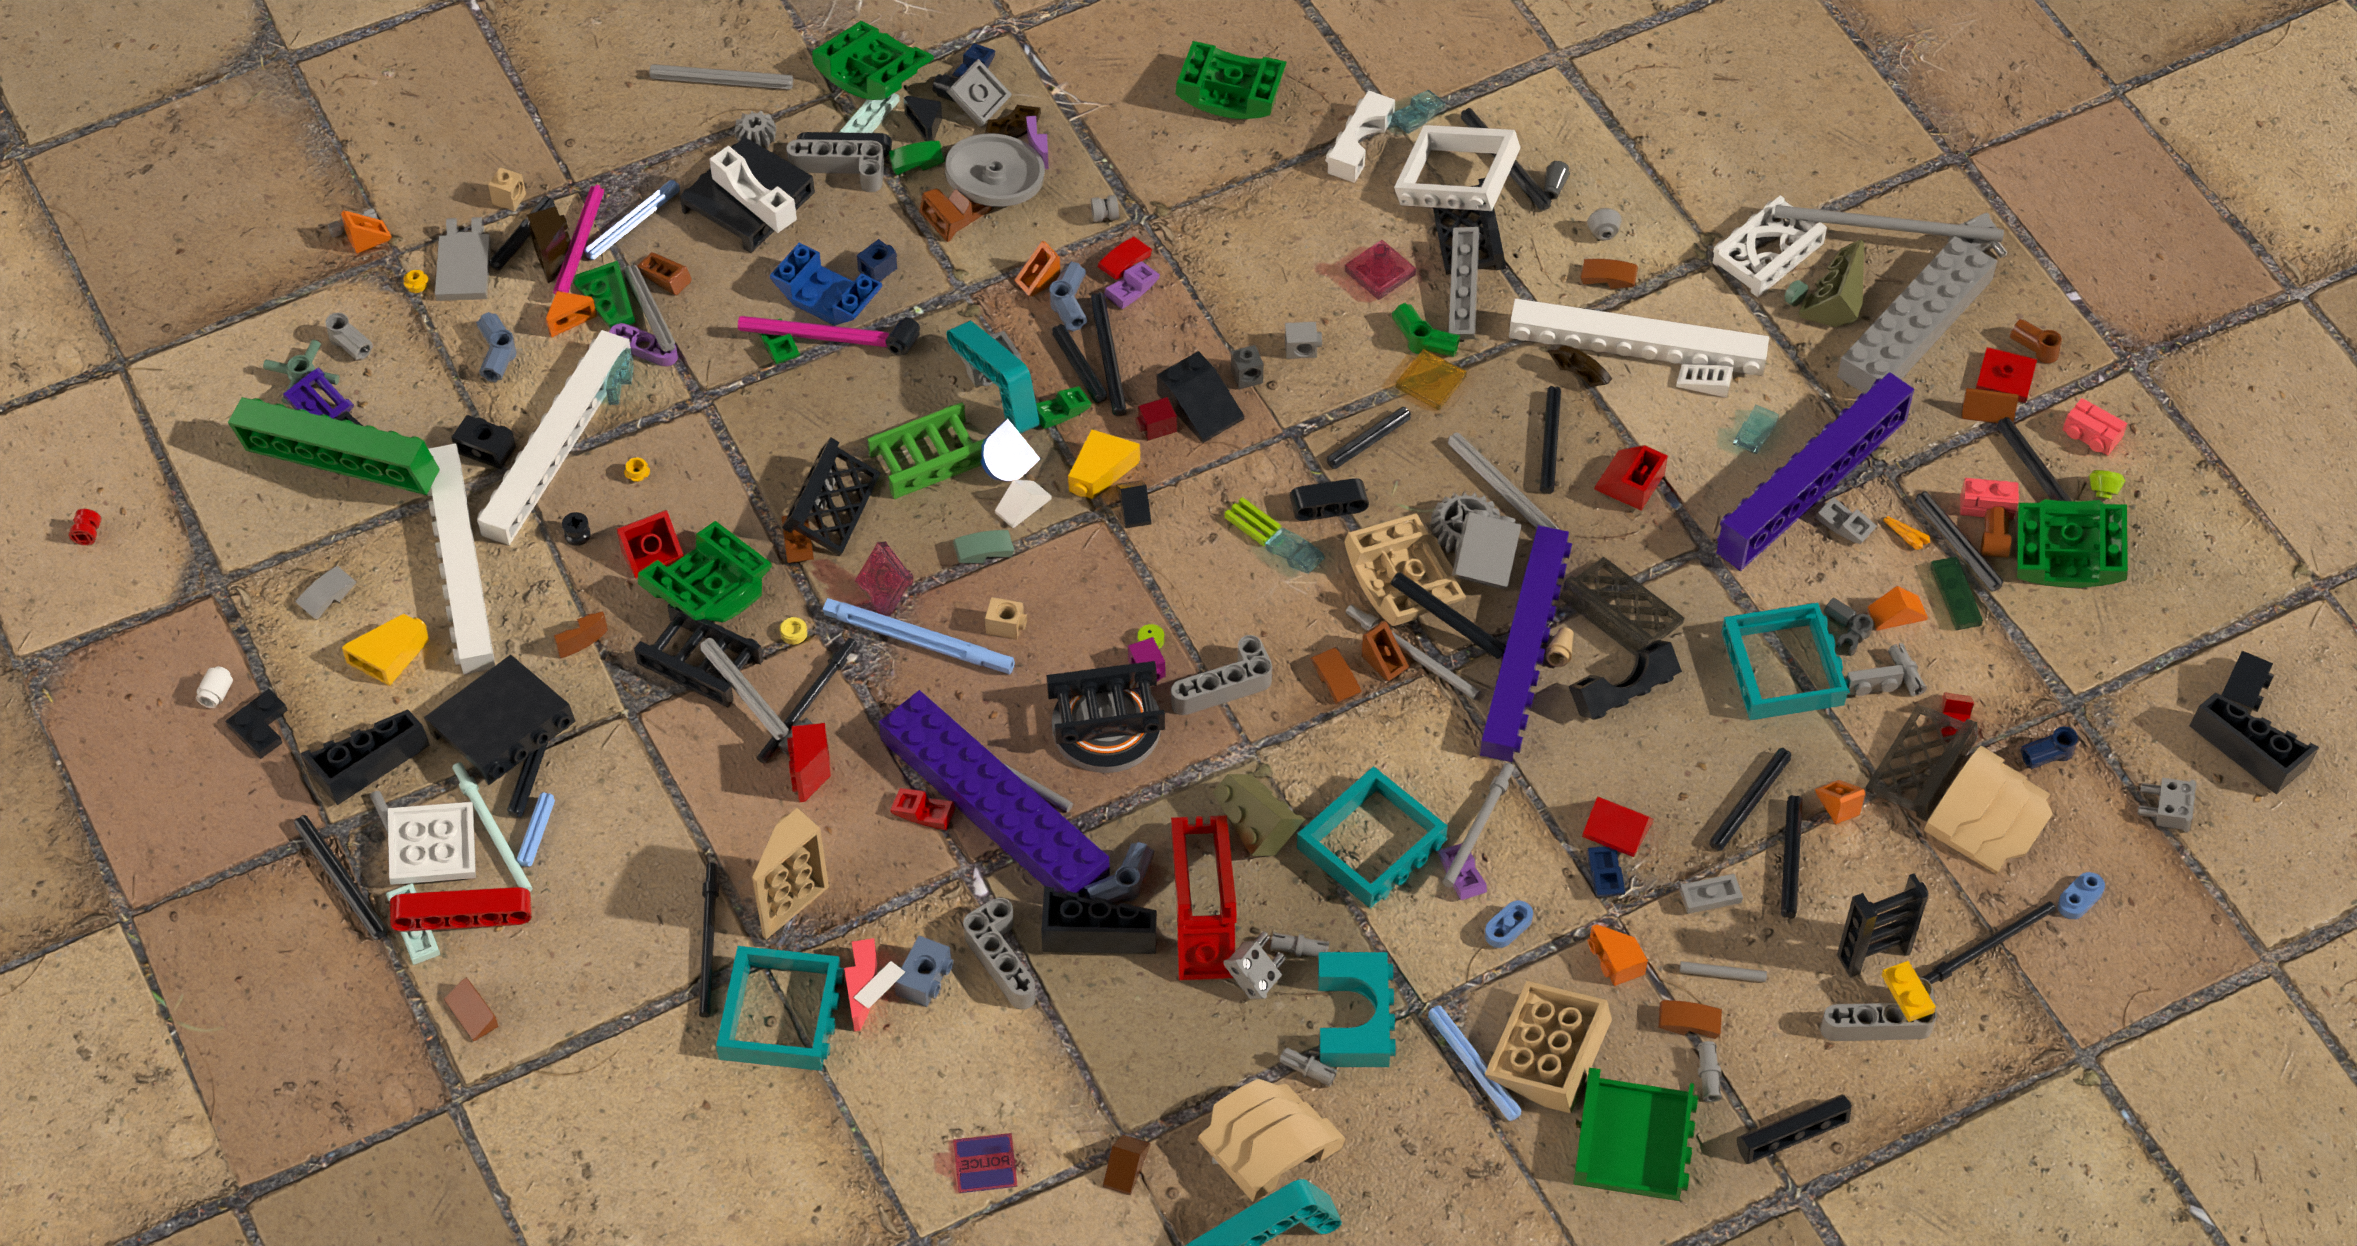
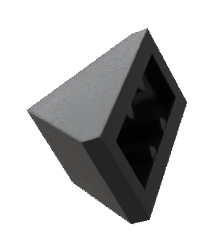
[903,96,942,141]
[1116,480,1152,528]

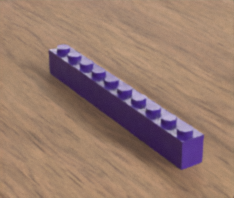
[1480,525,1572,762]

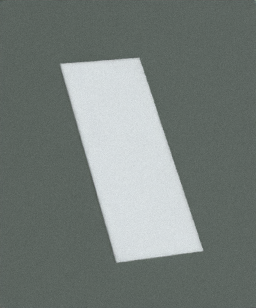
[854,961,905,1009]

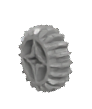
[1430,491,1500,555]

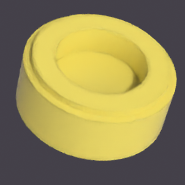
[780,617,807,645]

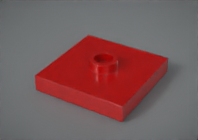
[1976,347,2037,403]

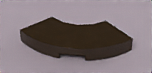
[984,105,1041,138]
[1547,344,1613,387]

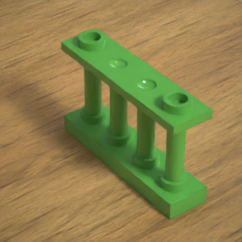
[867,402,984,499]

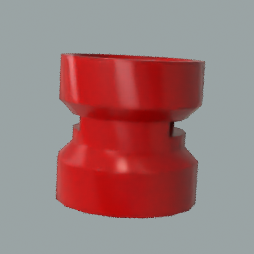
[69,509,102,546]

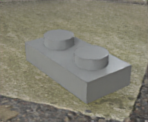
[1847,665,1904,696]
[1679,874,1743,914]

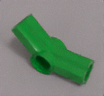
[1392,302,1460,357]

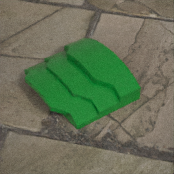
[812,21,934,100]
[1175,41,1287,119]
[2017,499,2128,588]
[638,521,772,623]

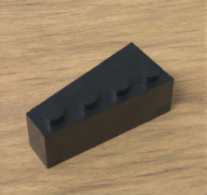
[300,709,430,805]
[1041,886,1157,954]

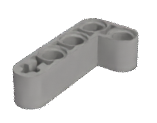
[786,139,884,192]
[1171,635,1272,715]
[963,898,1036,1010]
[1820,977,1937,1041]

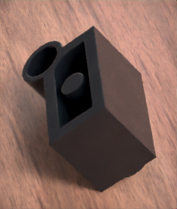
[2222,651,2274,715]

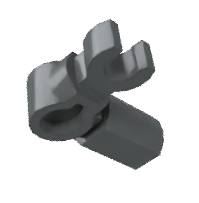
[1824,597,1873,656]

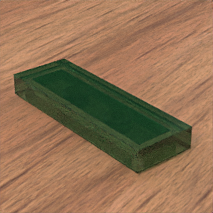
[1930,557,1983,630]

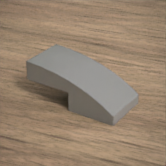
[1815,497,1877,545]
[295,566,356,620]

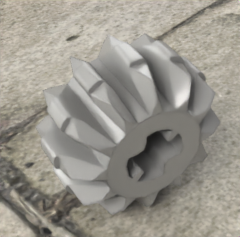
[734,110,776,148]

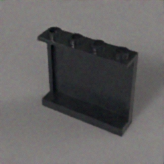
[680,136,815,253]
[424,655,576,785]

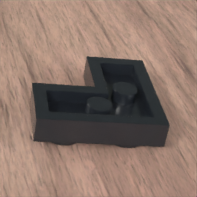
[225,689,288,759]

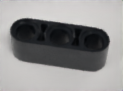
[1289,478,1369,521]

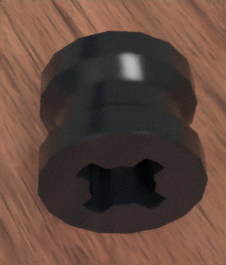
[562,512,591,546]

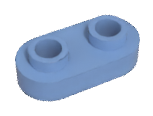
[2057,872,2105,919]
[1485,900,1533,948]

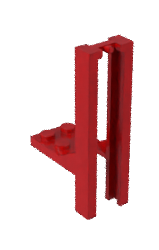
[1171,815,1237,980]

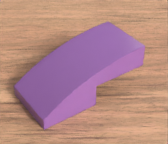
[1026,116,1049,169]
[1104,261,1160,309]
[1438,843,1487,900]

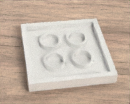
[388,802,476,885]

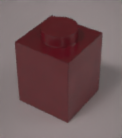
[1135,397,1177,441]

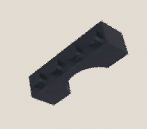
[1569,640,1682,720]

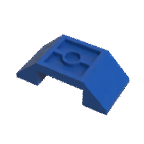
[770,243,883,326]

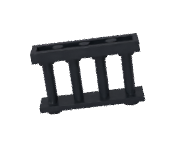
[634,604,763,708]
[1046,661,1165,744]
[1837,873,1929,977]

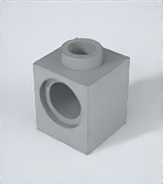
[1285,322,1322,359]

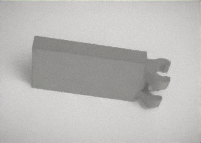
[435,217,491,301]

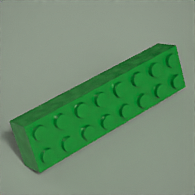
[228,397,440,495]

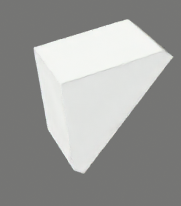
[995,480,1052,528]

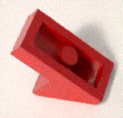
[1940,692,1974,744]

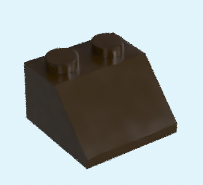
[527,206,571,283]

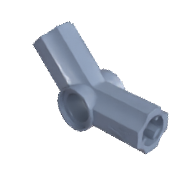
[1050,261,1087,332]
[476,312,517,383]
[1084,842,1154,904]

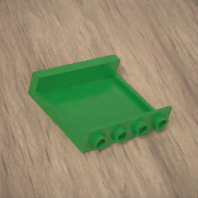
[1573,1067,1698,1201]

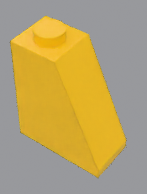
[1068,429,1140,499]
[342,614,429,686]

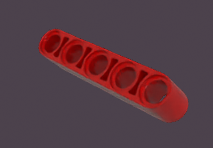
[390,887,532,931]

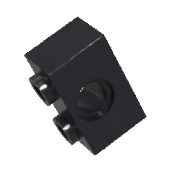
[451,415,516,469]

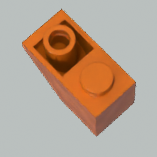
[1588,924,1648,986]

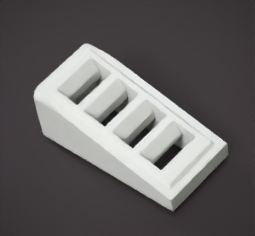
[1676,364,1734,398]

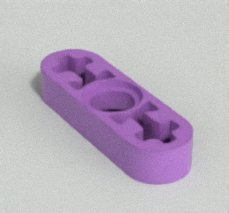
[609,323,678,366]

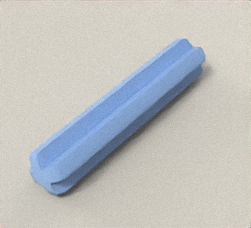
[517,792,555,867]

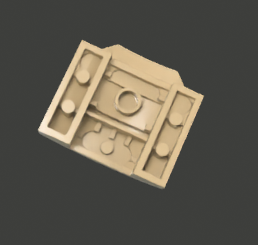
[1344,513,1466,626]
[1923,745,2053,874]
[1197,1079,1345,1202]

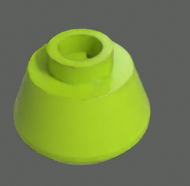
[2089,470,2125,499]

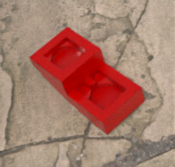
[1097,236,1152,280]
[890,788,956,830]

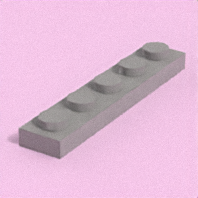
[1449,227,1479,340]

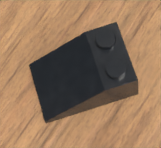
[1157,351,1245,443]

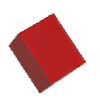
[616,510,684,578]
[1582,796,1654,857]

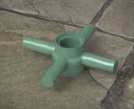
[263,340,339,405]

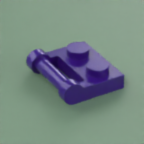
[283,368,354,419]

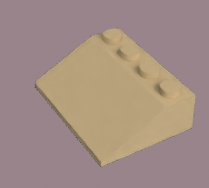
[752,808,829,940]
[1485,981,1612,1113]

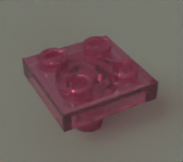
[1345,240,1416,300]
[855,541,913,617]

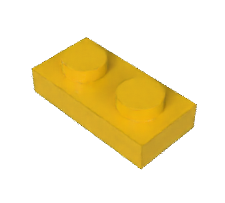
[1881,960,1936,1022]

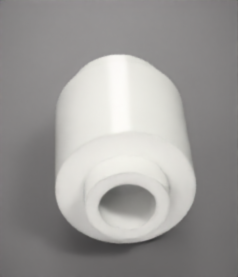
[196,666,233,708]

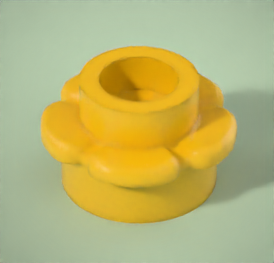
[403,270,428,293]
[624,457,650,482]

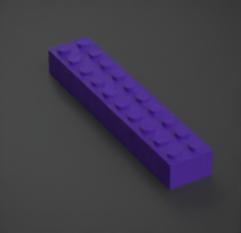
[1716,372,1914,571]
[879,690,1110,897]

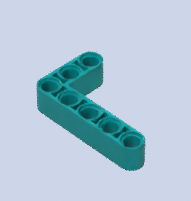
[946,320,1039,434]
[1185,1179,1342,1246]

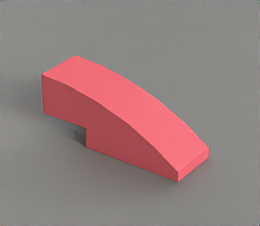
[844,938,878,1032]

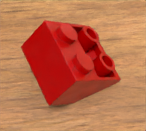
[1594,445,1668,511]
[787,723,831,803]

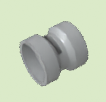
[1091,195,1119,223]

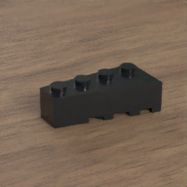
[2189,692,2319,795]

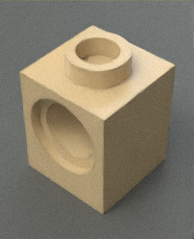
[488,167,526,212]
[985,597,1027,640]

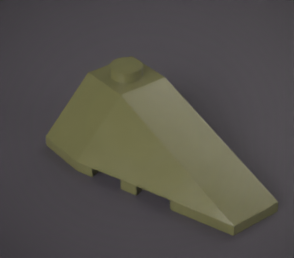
[1799,239,1864,327]

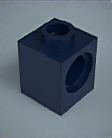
[857,239,897,282]

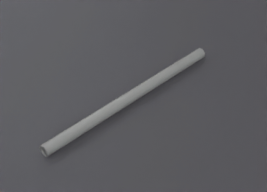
[1774,205,2004,242]

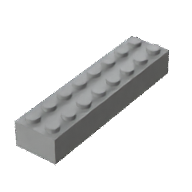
[1837,236,1997,394]

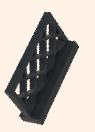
[1433,178,1506,275]
[782,437,881,556]

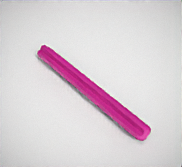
[553,184,604,294]
[738,316,889,347]

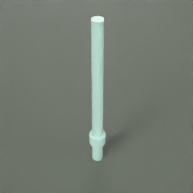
[452,762,533,892]

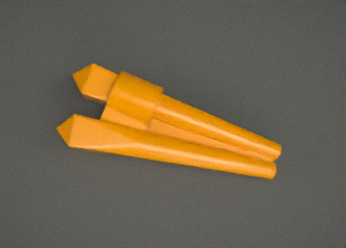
[1883,516,1930,550]

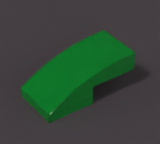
[889,141,945,175]
[759,318,800,365]
[1036,386,1092,429]

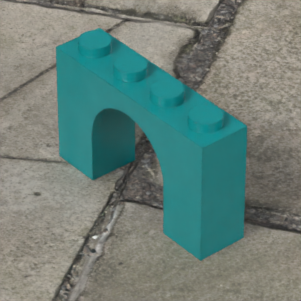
[1318,952,1396,1067]

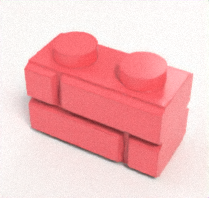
[2063,398,2128,456]
[1960,478,2019,520]

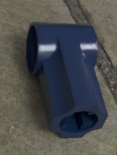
[2020,726,2078,770]

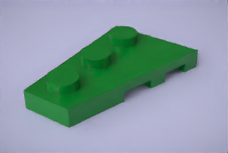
[572,261,636,329]

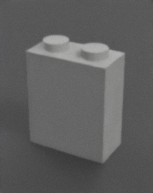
[1452,509,1521,589]

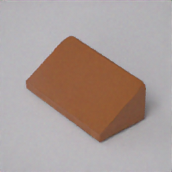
[919,188,965,242]
[1961,388,2018,424]
[444,977,498,1042]

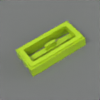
[1224,497,1281,547]

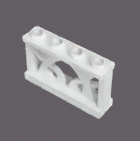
[1713,195,1827,297]

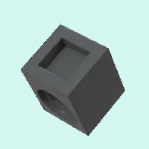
[1231,345,1264,389]

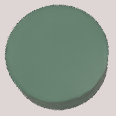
[1784,280,1808,307]

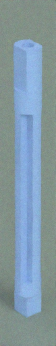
[822,598,1015,675]

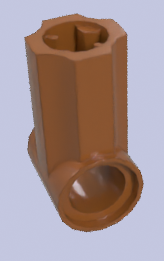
[2010,319,2062,364]
[1980,506,2011,558]

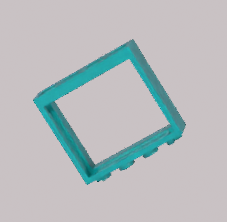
[1721,602,1850,720]
[1297,766,1448,909]
[716,946,845,1071]

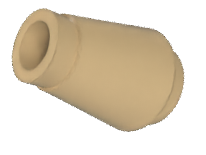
[1545,627,1574,667]

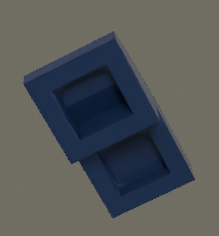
[952,43,996,78]
[1587,846,1625,897]

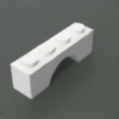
[1325,90,1395,183]
[709,146,797,233]

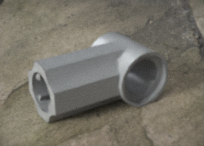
[326,313,373,360]

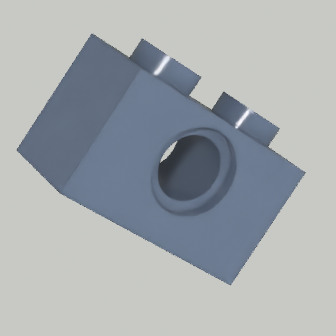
[894,936,953,1007]

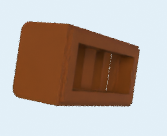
[637,252,692,295]

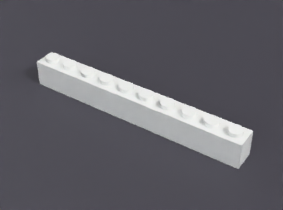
[1509,299,1769,376]
[477,330,632,545]
[428,443,495,675]

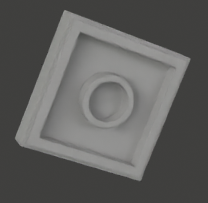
[946,59,1012,127]

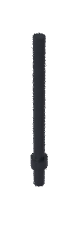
[756,638,857,764]
[699,863,719,1018]
[1921,901,2056,984]

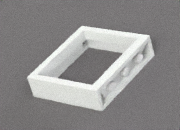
[1394,125,1520,211]

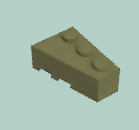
[1213,774,1305,856]

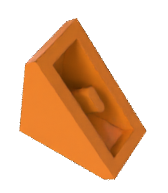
[341,210,392,254]
[1014,241,1060,296]
[546,291,597,338]
[1867,586,1928,631]
[1815,780,1865,825]

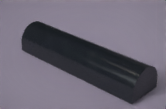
[1736,1094,1852,1164]

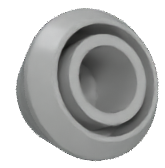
[1587,208,1622,240]

